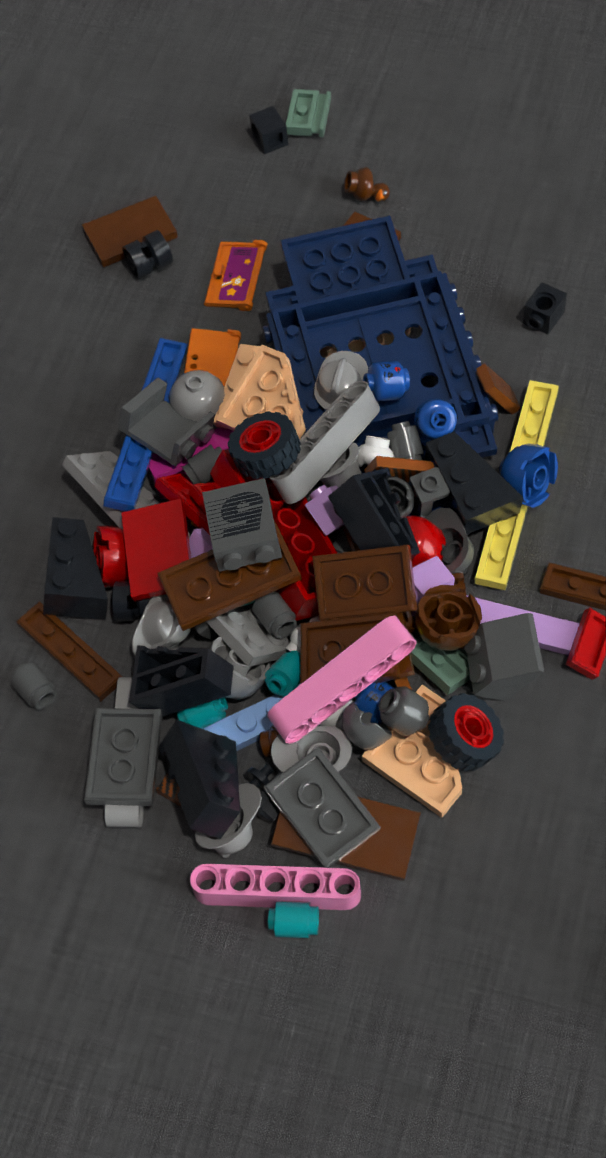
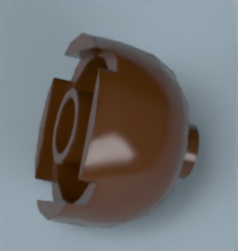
[415,585,482,651]

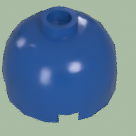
[499,443,558,508]

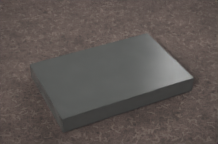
[84,708,162,806]
[264,747,381,868]

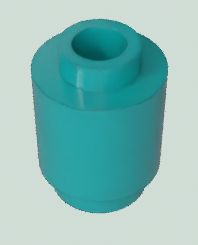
[265,651,301,696]
[177,697,228,729]
[268,901,319,938]

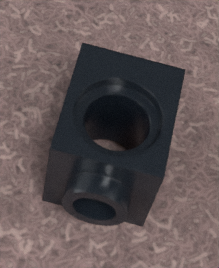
[249,106,288,154]
[523,282,567,335]

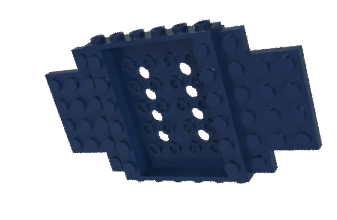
[263,216,498,518]

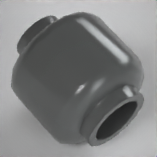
[379,686,429,736]

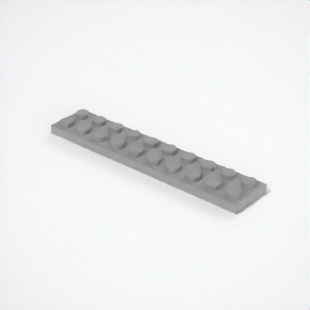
[62,451,290,667]

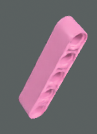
[267,616,417,744]
[190,864,361,910]

